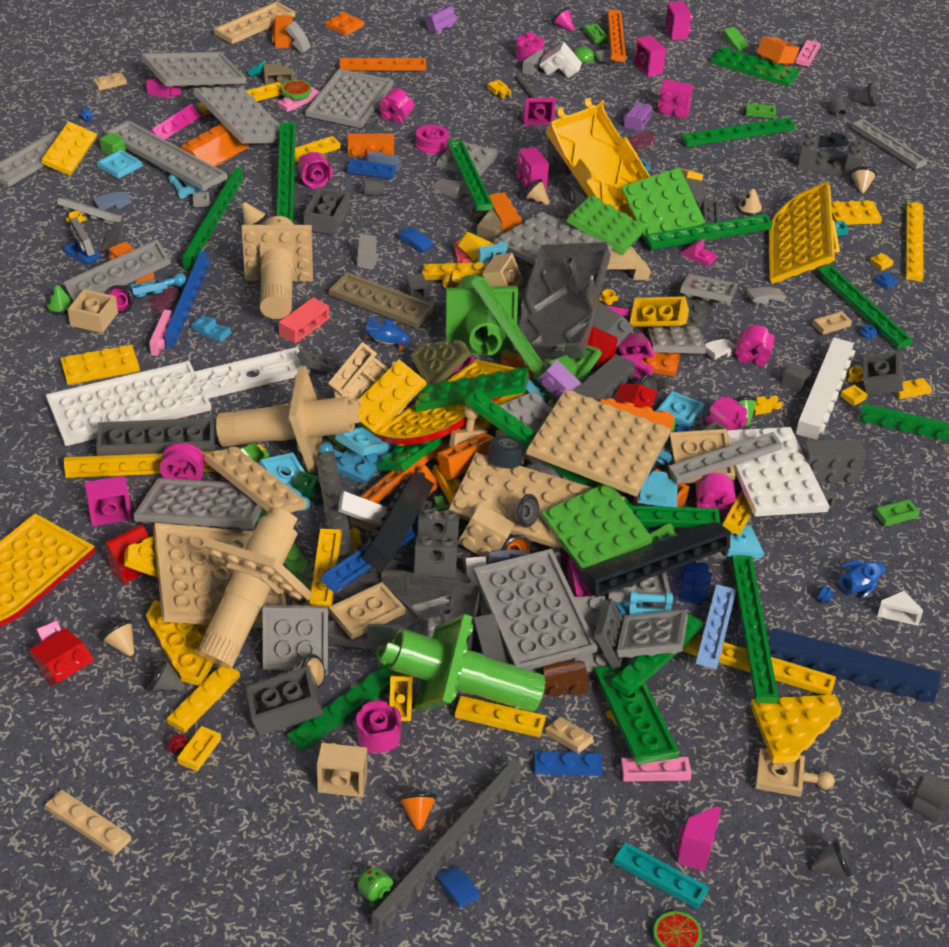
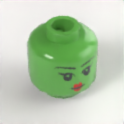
[358,867,394,904]

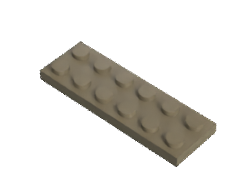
[329,272,435,328]

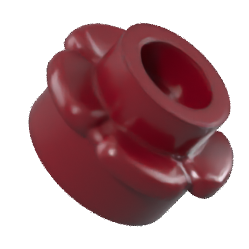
[167,734,189,754]

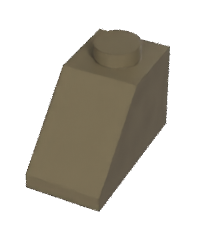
[263,64,294,85]
[477,210,503,244]

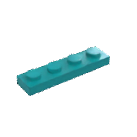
[613,842,709,909]

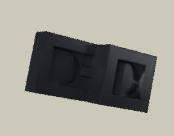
[816,132,849,147]

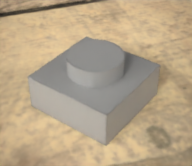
[193,192,210,207]

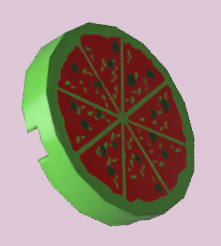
[282,80,312,100]
[653,911,702,947]

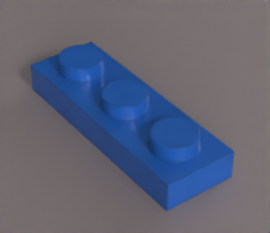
[347,159,396,179]
[534,751,603,776]

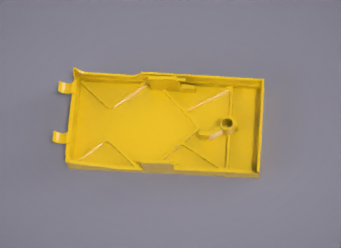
[545,98,650,221]

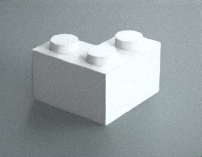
[539,42,582,78]

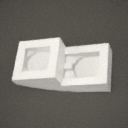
[705,339,736,359]

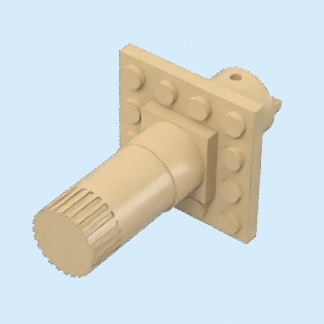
[242,216,313,319]
[216,366,362,473]
[196,507,312,669]

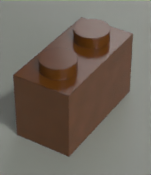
[542,661,588,696]

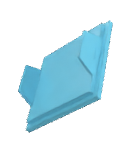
[637,471,677,507]

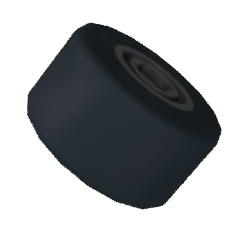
[488,436,525,468]

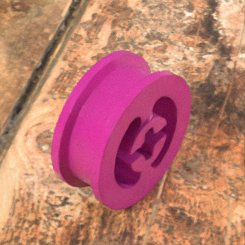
[415,125,449,154]
[160,443,205,480]

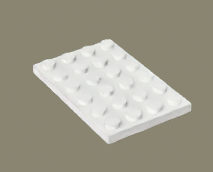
[727,427,829,516]

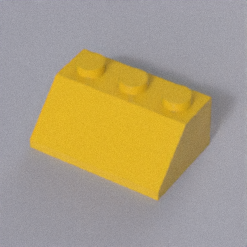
[630,297,689,327]

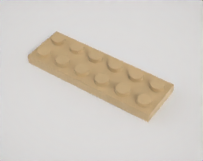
[214,2,295,44]
[204,447,307,513]

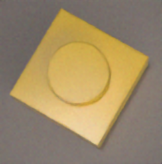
[869,253,894,271]
[840,385,867,406]

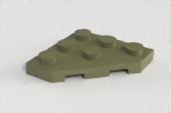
[410,340,471,385]

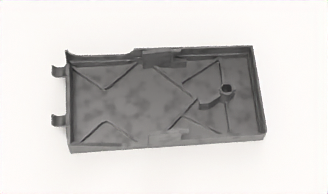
[508,242,611,359]
[292,568,481,650]

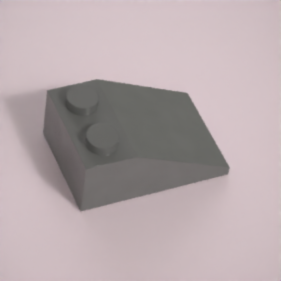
[592,302,634,348]

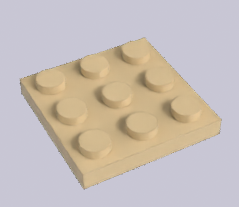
[669,429,735,483]

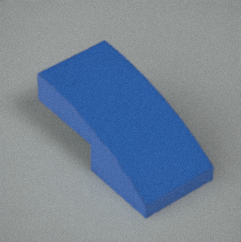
[398,227,434,254]
[64,241,101,265]
[435,866,480,909]

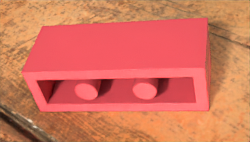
[279,298,329,343]

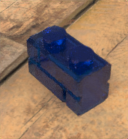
[678,561,712,605]

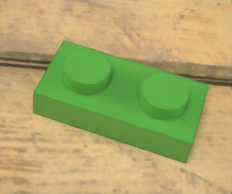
[584,24,608,44]
[746,103,776,119]
[875,499,920,526]

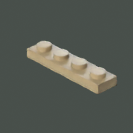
[45,790,131,856]

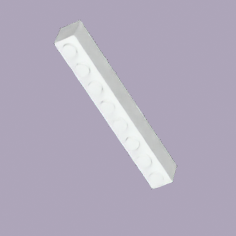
[796,338,855,440]

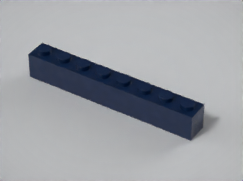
[769,628,941,704]

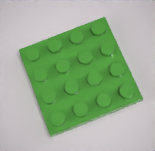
[621,167,706,245]
[566,195,646,255]
[541,484,653,573]

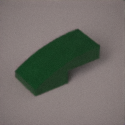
[292,471,324,504]

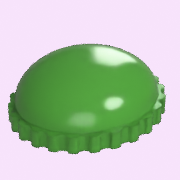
[573,47,595,63]

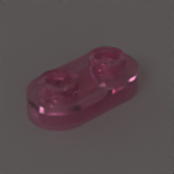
[629,132,656,150]
[151,287,179,312]

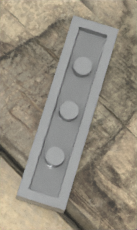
[57,198,122,224]
[70,217,95,256]

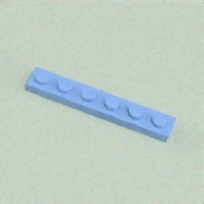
[696,584,736,669]

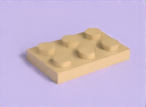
[329,582,406,639]

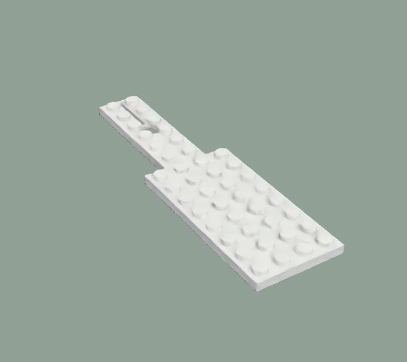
[46,347,310,446]

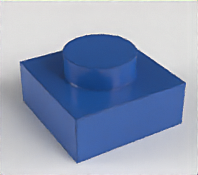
[874,271,898,290]

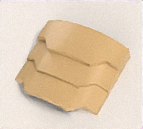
[607,247,651,280]
[328,342,409,428]

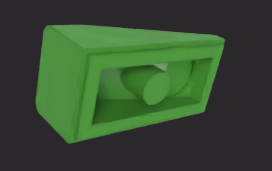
[722,27,750,51]

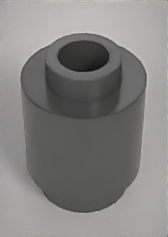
[829,97,847,118]
[361,179,385,197]

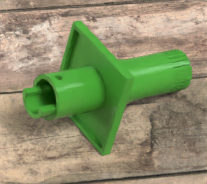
[446,274,518,355]
[377,614,545,712]

